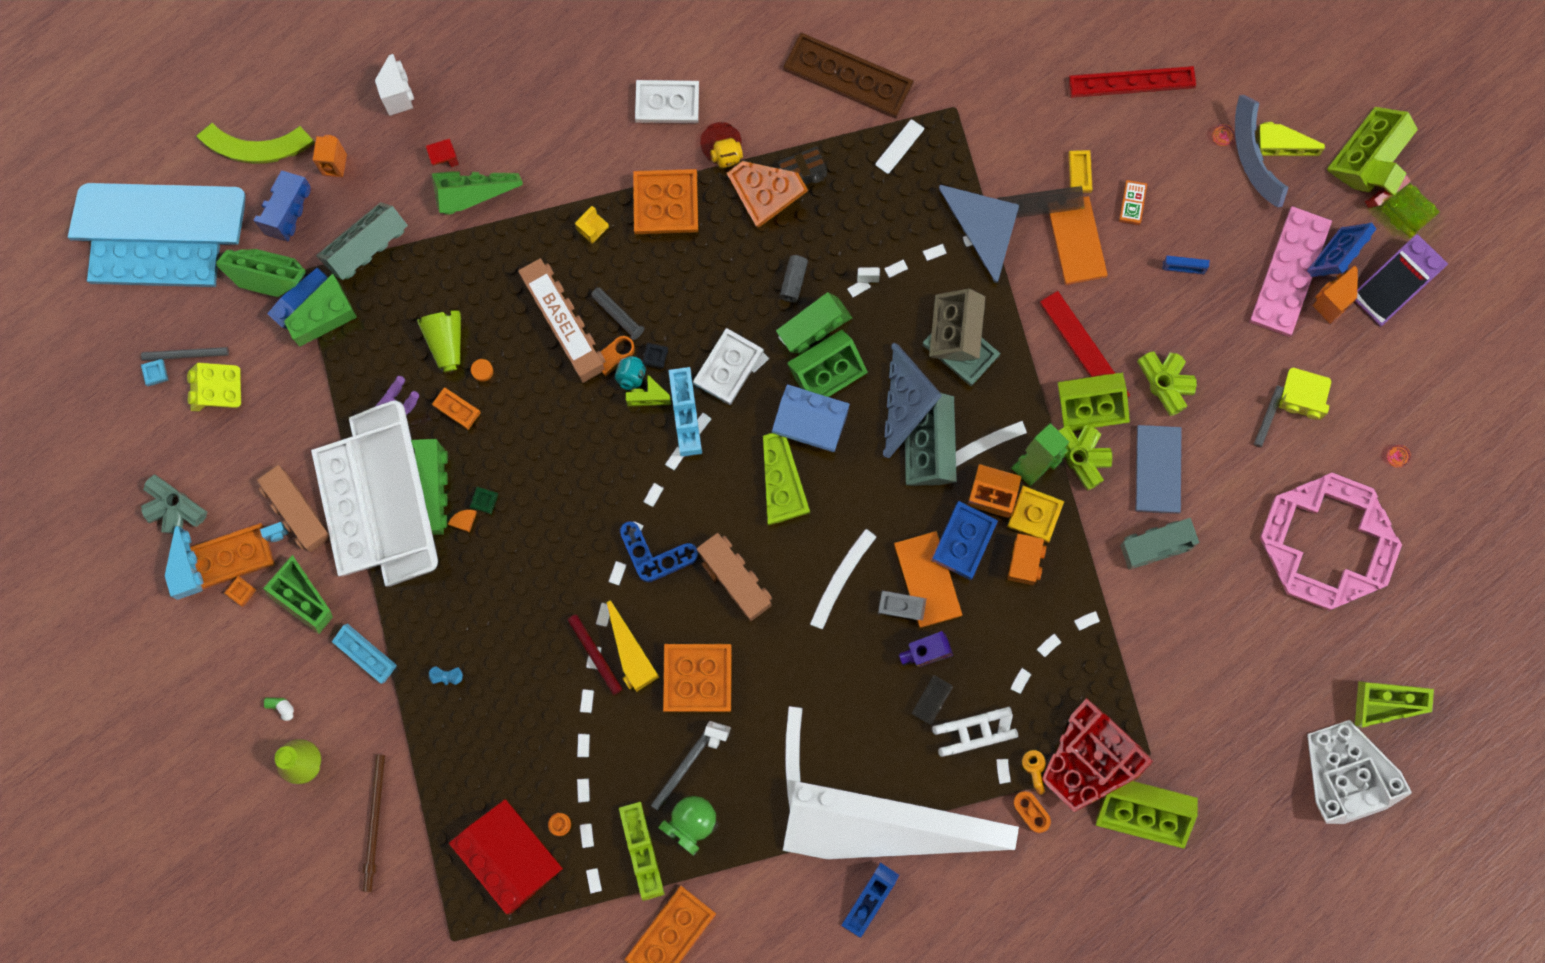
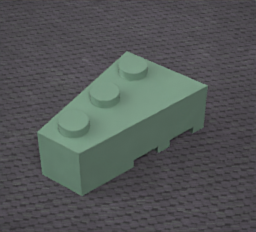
[1120,518,1200,570]

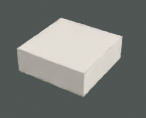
[857,268,880,282]

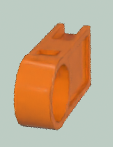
[601,336,635,377]

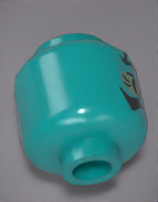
[615,356,646,390]

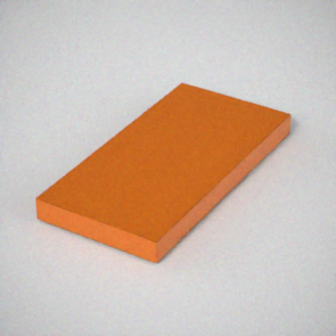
[1047,196,1108,285]
[190,523,275,590]
[894,531,962,628]
[624,886,717,963]

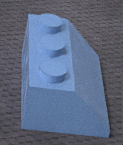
[772,384,850,452]

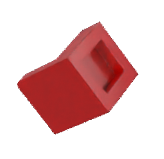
[426,138,459,167]

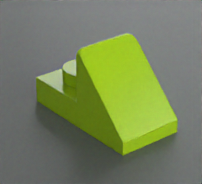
[626,376,671,406]

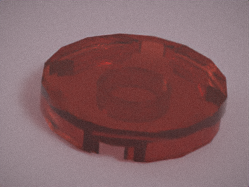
[700,122,742,163]

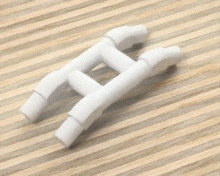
[932,707,1018,757]

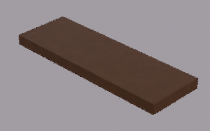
[783,32,914,119]

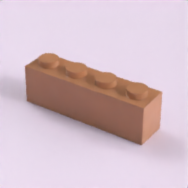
[257,465,330,552]
[696,533,772,622]

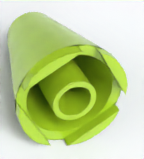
[417,311,461,372]
[275,739,321,784]

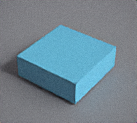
[141,359,169,386]

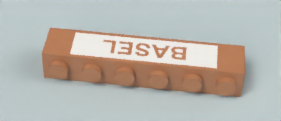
[518,258,606,383]

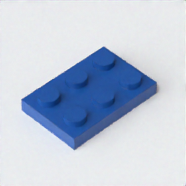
[1307,223,1376,277]
[931,501,998,580]

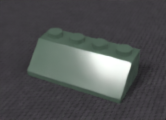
[316,202,408,280]
[905,393,957,486]

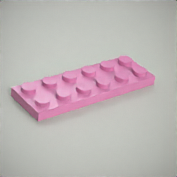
[1249,206,1332,337]

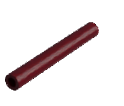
[568,614,623,695]

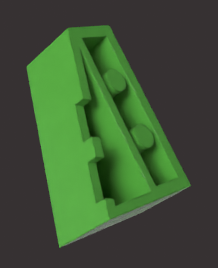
[284,274,357,347]
[263,555,333,634]

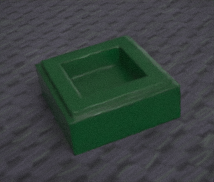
[470,487,499,515]

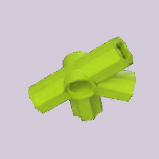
[1137,352,1197,416]
[1059,425,1112,491]

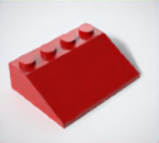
[449,799,563,914]

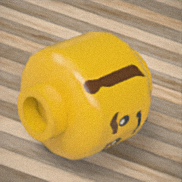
[710,138,743,168]

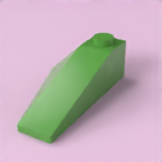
[432,171,523,214]

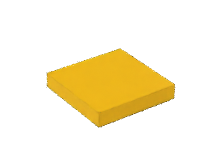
[1007,486,1064,543]

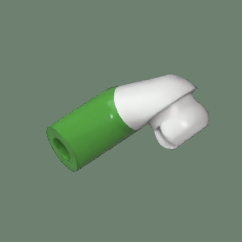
[264,697,294,721]

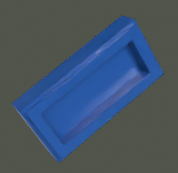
[1162,256,1210,275]

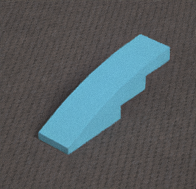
[669,367,702,457]

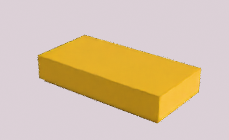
[1068,150,1092,193]

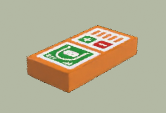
[1119,180,1147,226]

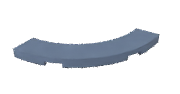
[1235,95,1289,208]

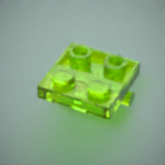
[1381,183,1440,239]

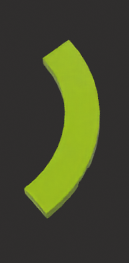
[196,123,315,164]

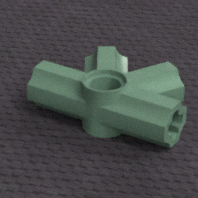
[141,474,208,534]

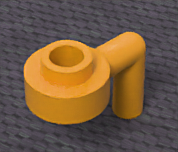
[1022,750,1046,795]

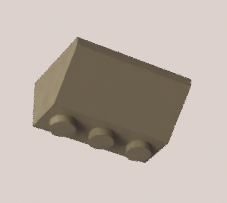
[929,289,985,361]

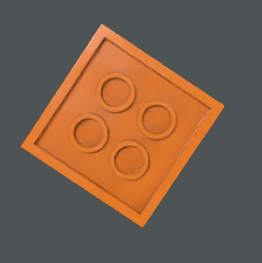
[633,169,698,234]
[663,644,732,712]

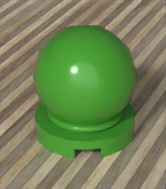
[658,796,716,855]

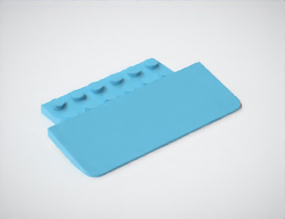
[67,183,245,287]

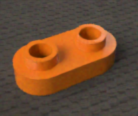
[1013,791,1051,833]

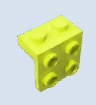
[187,363,241,411]
[1279,368,1331,420]

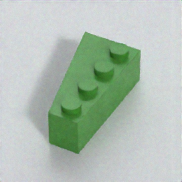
[411,439,448,535]

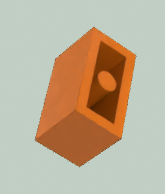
[313,135,347,178]
[1007,534,1046,585]

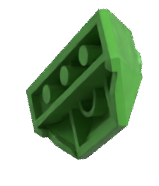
[216,249,305,297]

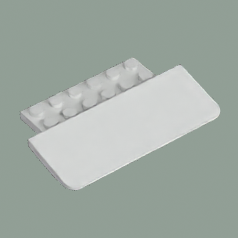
[311,401,438,586]

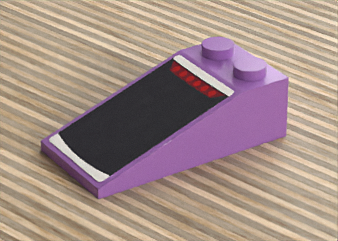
[1354,234,1448,327]

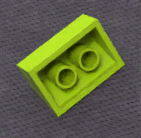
[1058,372,1130,431]

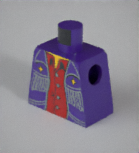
[899,631,953,667]

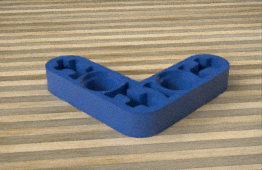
[620,522,698,582]

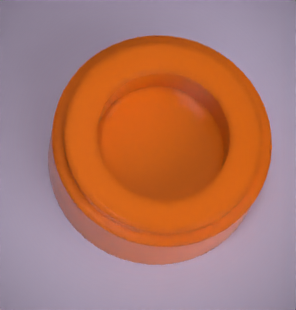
[471,359,493,382]

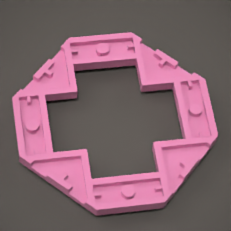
[1260,473,1402,611]

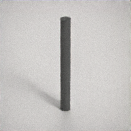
[141,347,229,361]
[651,732,711,810]

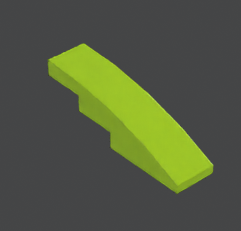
[619,802,665,901]

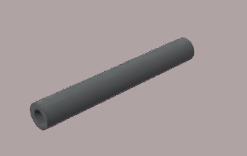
[1254,386,1284,448]

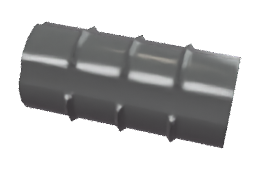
[780,255,808,302]

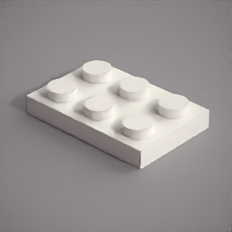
[635,80,699,123]
[693,328,764,405]

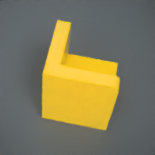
[575,206,609,244]

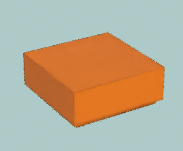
[224,576,257,607]

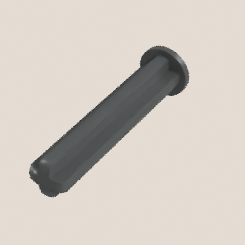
[591,287,644,340]

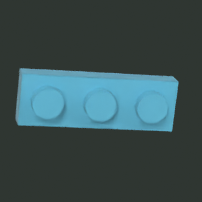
[332,624,397,684]

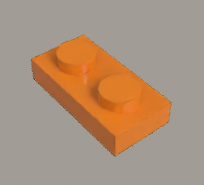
[432,387,481,430]

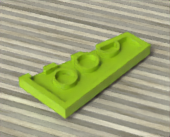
[763,433,810,526]

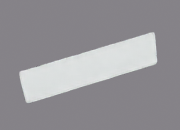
[876,120,924,174]

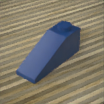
[267,268,329,329]
[841,862,899,938]

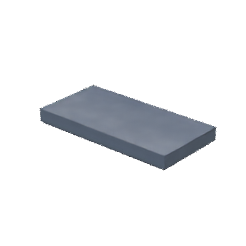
[1135,425,1182,514]

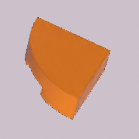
[448,510,477,533]

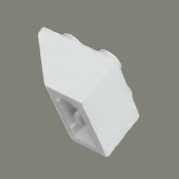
[375,54,414,116]

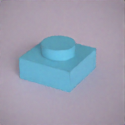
[260,522,289,542]

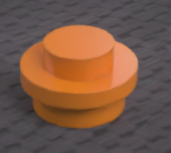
[548,813,571,836]

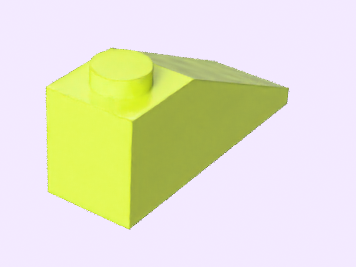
[1255,122,1325,156]

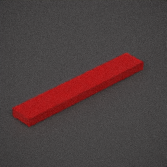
[1068,66,1196,98]
[1039,291,1130,398]

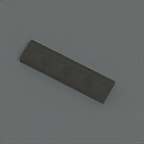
[997,186,1085,218]

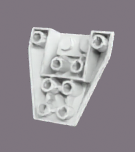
[1307,720,1412,824]

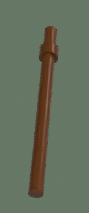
[362,755,385,892]

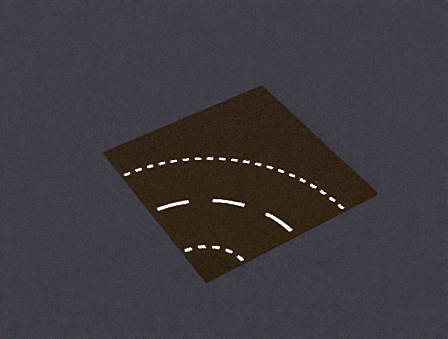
[305,107,1151,941]

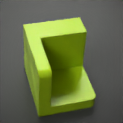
[1368,160,1407,195]

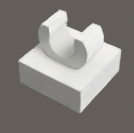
[704,721,731,749]

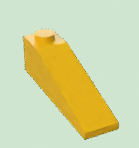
[607,600,659,692]

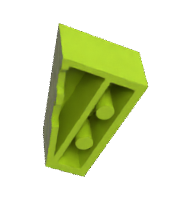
[1355,681,1434,728]

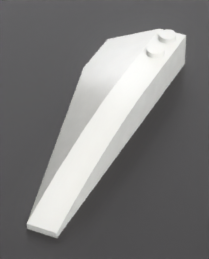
[783,781,1019,859]

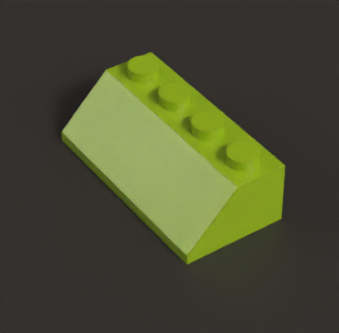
[1327,107,1418,192]
[1096,781,1198,849]

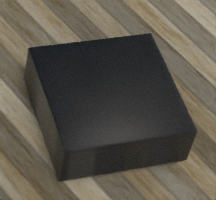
[642,343,668,369]

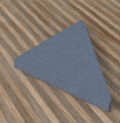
[939,185,1019,283]
[883,343,942,458]

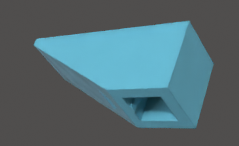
[165,526,203,600]

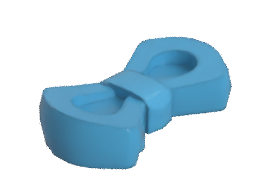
[429,667,463,685]

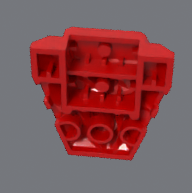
[1042,698,1154,812]

